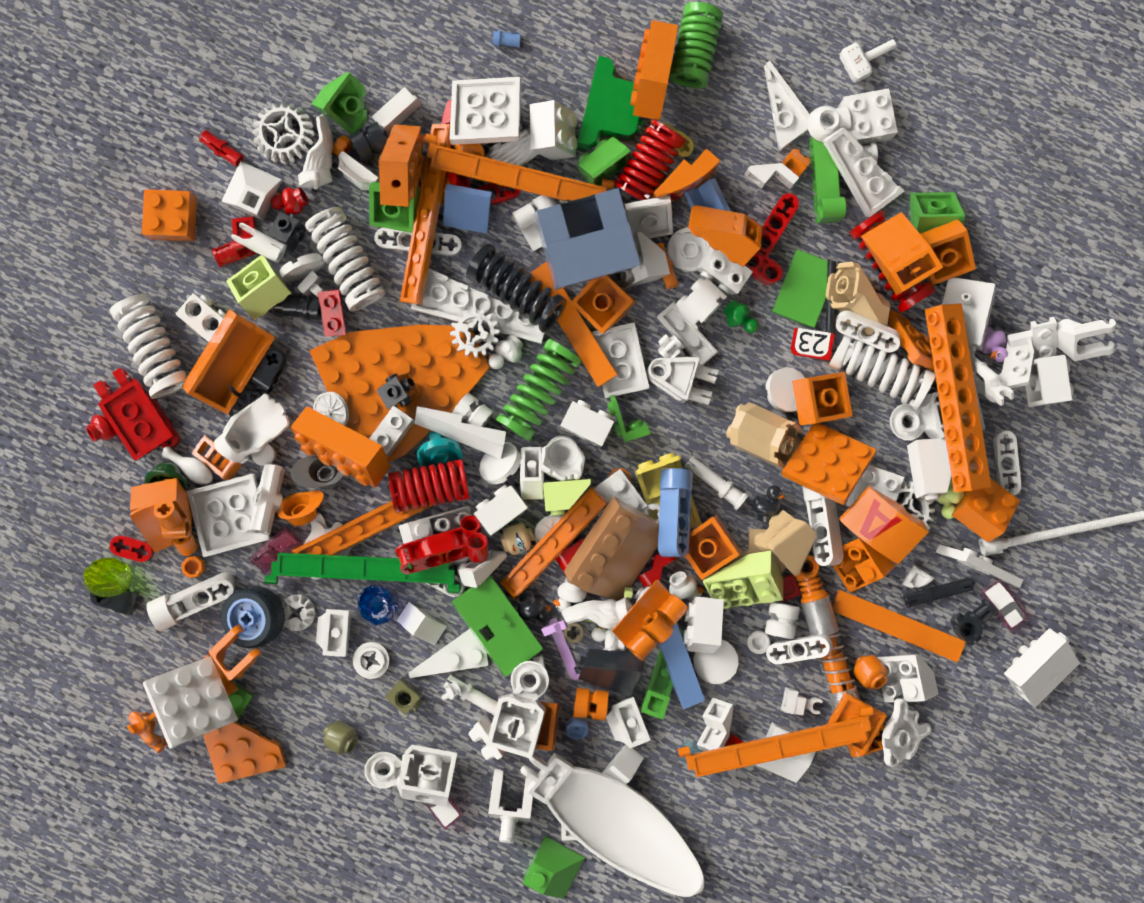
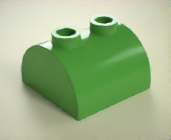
[369,181,420,233]

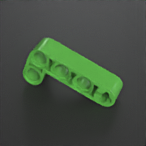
[809,137,846,224]

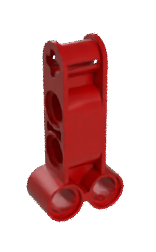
[395,515,489,574]

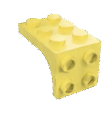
[634,452,702,528]

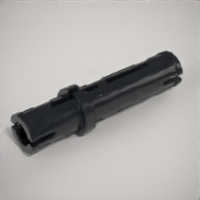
[903,577,974,608]

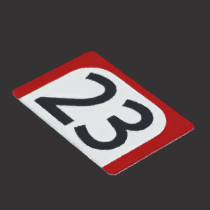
[790,328,834,360]

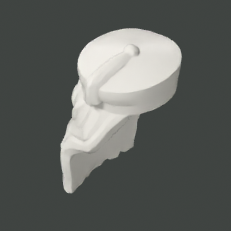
[298,114,333,189]
[214,394,290,463]
[540,435,585,481]
[562,597,633,629]

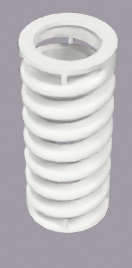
[305,207,386,311]
[110,294,188,399]
[828,335,935,410]

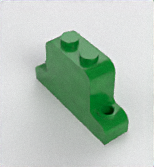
[577,55,643,150]

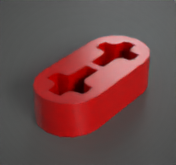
[109,535,154,562]

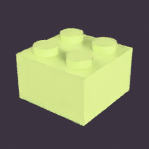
[227,255,291,321]

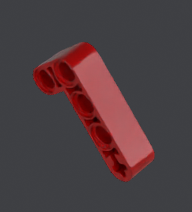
[745,193,799,286]

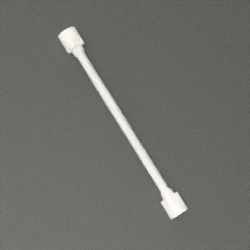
[979,510,1144,557]

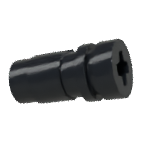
[274,295,322,321]

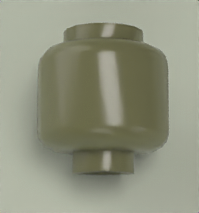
[323,720,358,755]

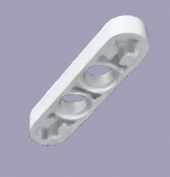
[374,228,462,256]

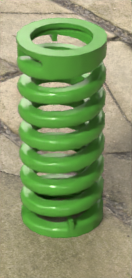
[495,339,582,442]

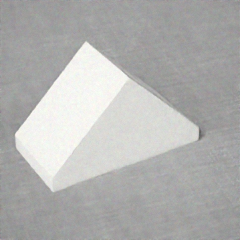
[397,602,447,645]
[602,744,644,784]

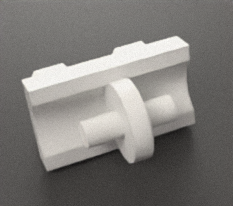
[469,715,506,760]

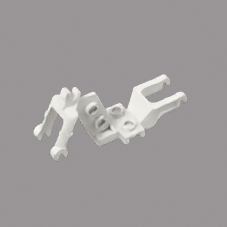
[969,317,1116,406]

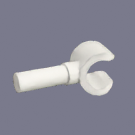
[442,682,462,700]

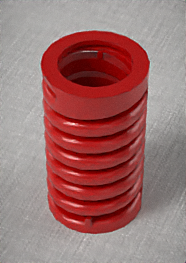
[614,119,687,201]
[388,459,470,513]

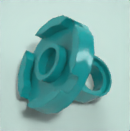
[417,431,463,473]

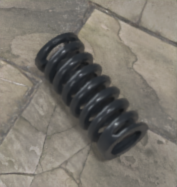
[466,243,567,333]

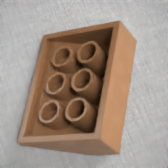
[564,496,659,601]

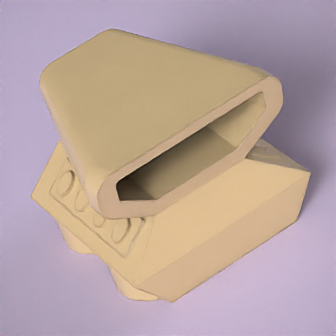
[754,510,817,577]

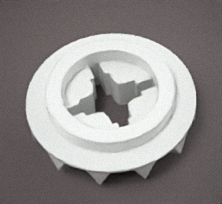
[282,595,315,631]
[353,642,390,679]

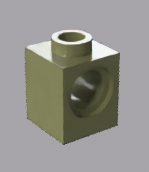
[384,677,423,715]

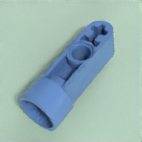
[658,468,693,557]

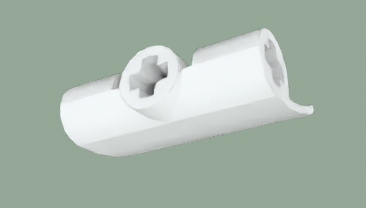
[512,195,564,251]

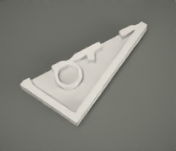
[764,61,810,150]
[409,628,489,678]

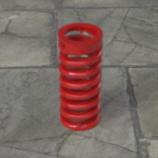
[849,210,936,313]

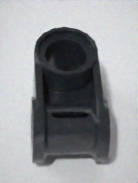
[248,349,287,394]
[90,585,139,615]

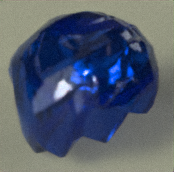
[357,585,399,626]

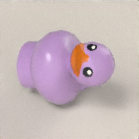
[982,327,1008,363]

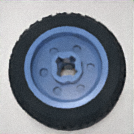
[221,586,285,648]

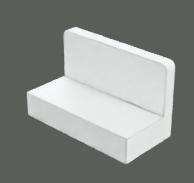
[372,87,421,135]

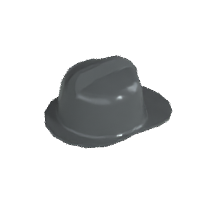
[291,456,344,490]

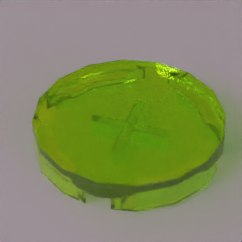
[83,558,132,597]

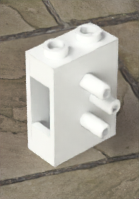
[942,278,996,352]
[1004,628,1080,708]

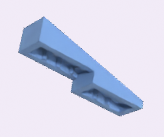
[658,623,705,709]

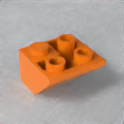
[828,538,895,593]

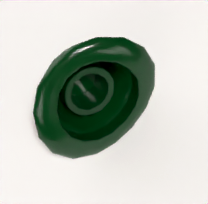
[144,462,187,490]

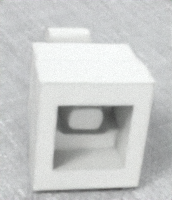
[781,687,823,715]

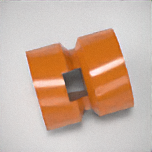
[573,687,609,721]

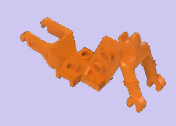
[127,624,262,754]

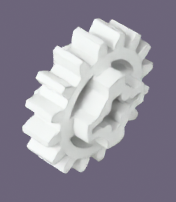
[450,308,500,358]

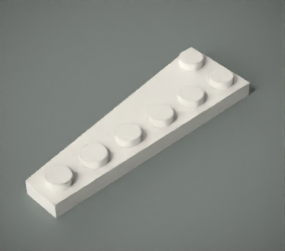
[411,269,545,344]

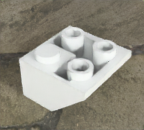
[222,161,282,220]
[620,232,670,289]
[877,654,938,702]

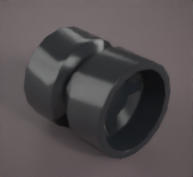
[349,121,387,162]

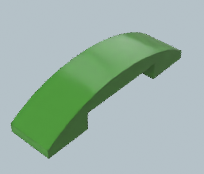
[641,628,686,720]

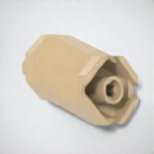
[825,262,891,336]
[727,402,802,469]

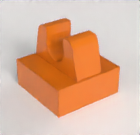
[782,148,811,177]

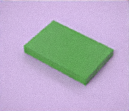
[772,249,838,328]

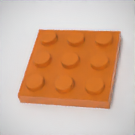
[782,423,877,505]

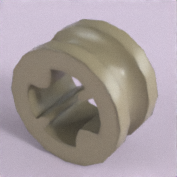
[563,622,584,643]

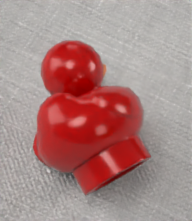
[271,187,309,215]
[85,414,117,442]

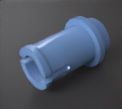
[493,29,520,48]

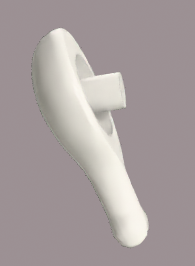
[162,446,213,485]

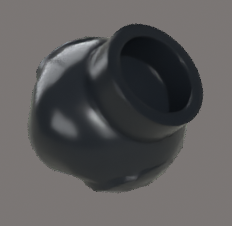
[752,485,785,522]
[517,591,551,622]

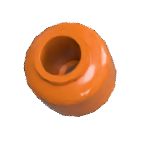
[853,655,888,690]

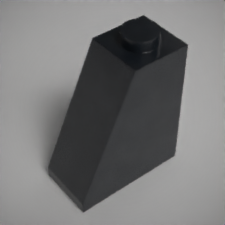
[577,649,646,697]

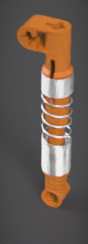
[796,555,886,757]

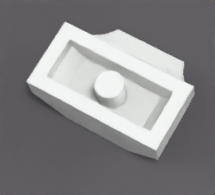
[338,151,380,190]
[316,609,351,657]
[606,696,651,749]

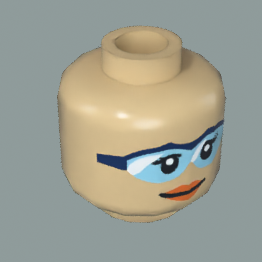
[500,522,535,555]

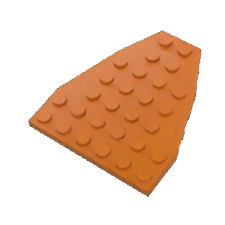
[309,325,490,463]

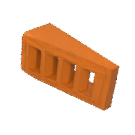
[191,435,244,480]

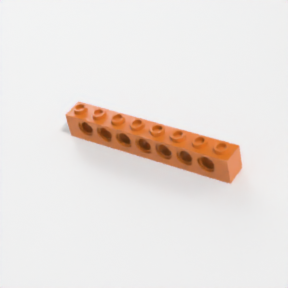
[925,303,991,492]

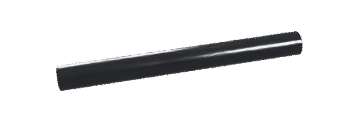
[826,261,836,352]

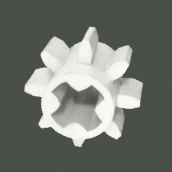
[658,334,686,358]

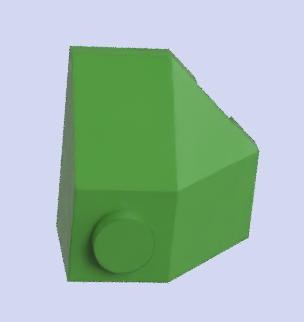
[311,72,367,135]

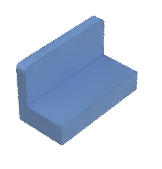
[684,178,731,211]

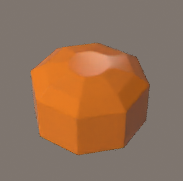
[332,135,353,157]
[181,556,206,578]

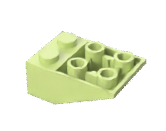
[703,551,783,609]

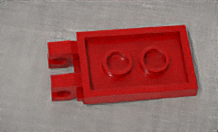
[93,367,175,461]

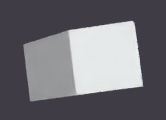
[745,163,799,189]
[697,697,733,751]

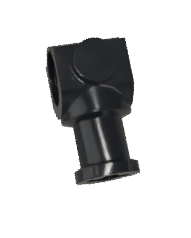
[950,599,999,645]

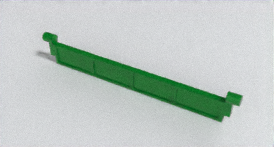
[265,552,460,593]

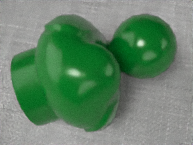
[723,300,759,334]

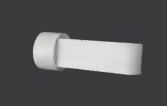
[802,486,844,566]
[147,572,236,632]

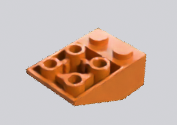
[688,205,762,267]
[861,212,943,295]

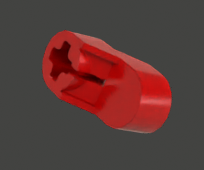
[638,553,677,588]

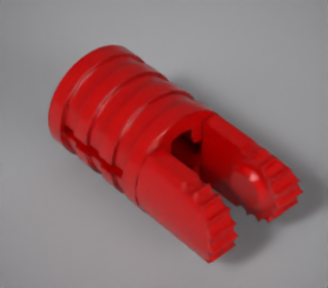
[212,235,257,268]

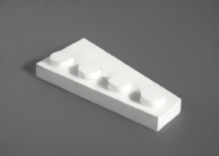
[823,128,904,217]

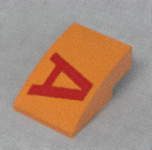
[652,149,720,202]
[839,486,929,564]

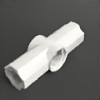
[249,464,285,535]

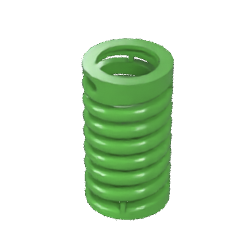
[669,2,724,89]

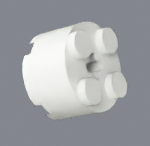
[675,278,727,330]

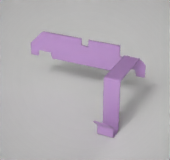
[541,618,580,680]

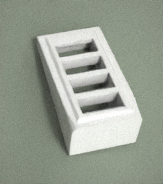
[458,549,507,588]

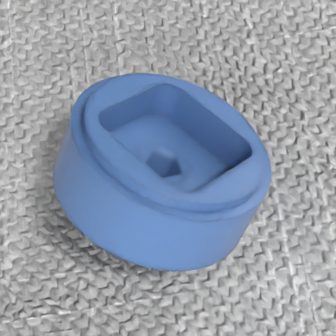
[565,717,589,740]

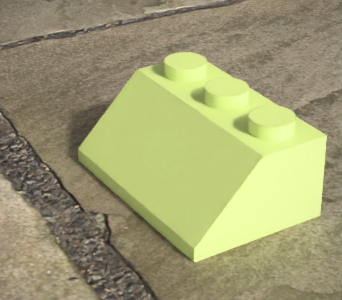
[543,479,591,515]

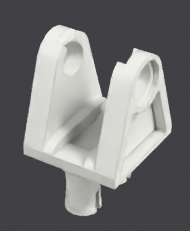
[646,357,719,405]
[488,769,533,843]

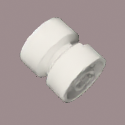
[452,392,494,427]
[765,602,800,639]

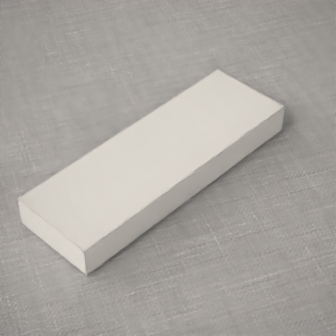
[656,302,718,366]

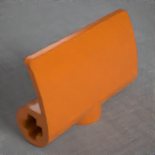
[130,501,198,556]
[612,580,688,661]

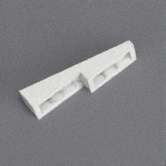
[415,406,506,459]

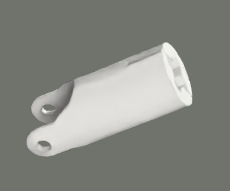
[231,223,286,263]

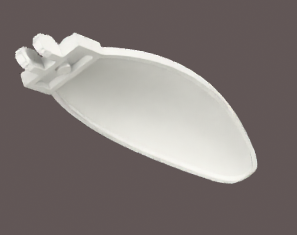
[520,753,705,897]

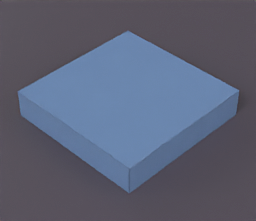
[443,184,492,234]

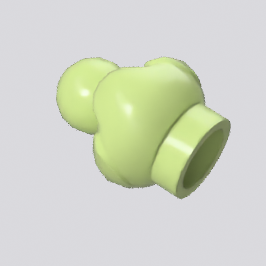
[936,481,964,519]

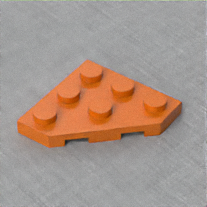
[888,310,935,371]
[203,722,286,784]

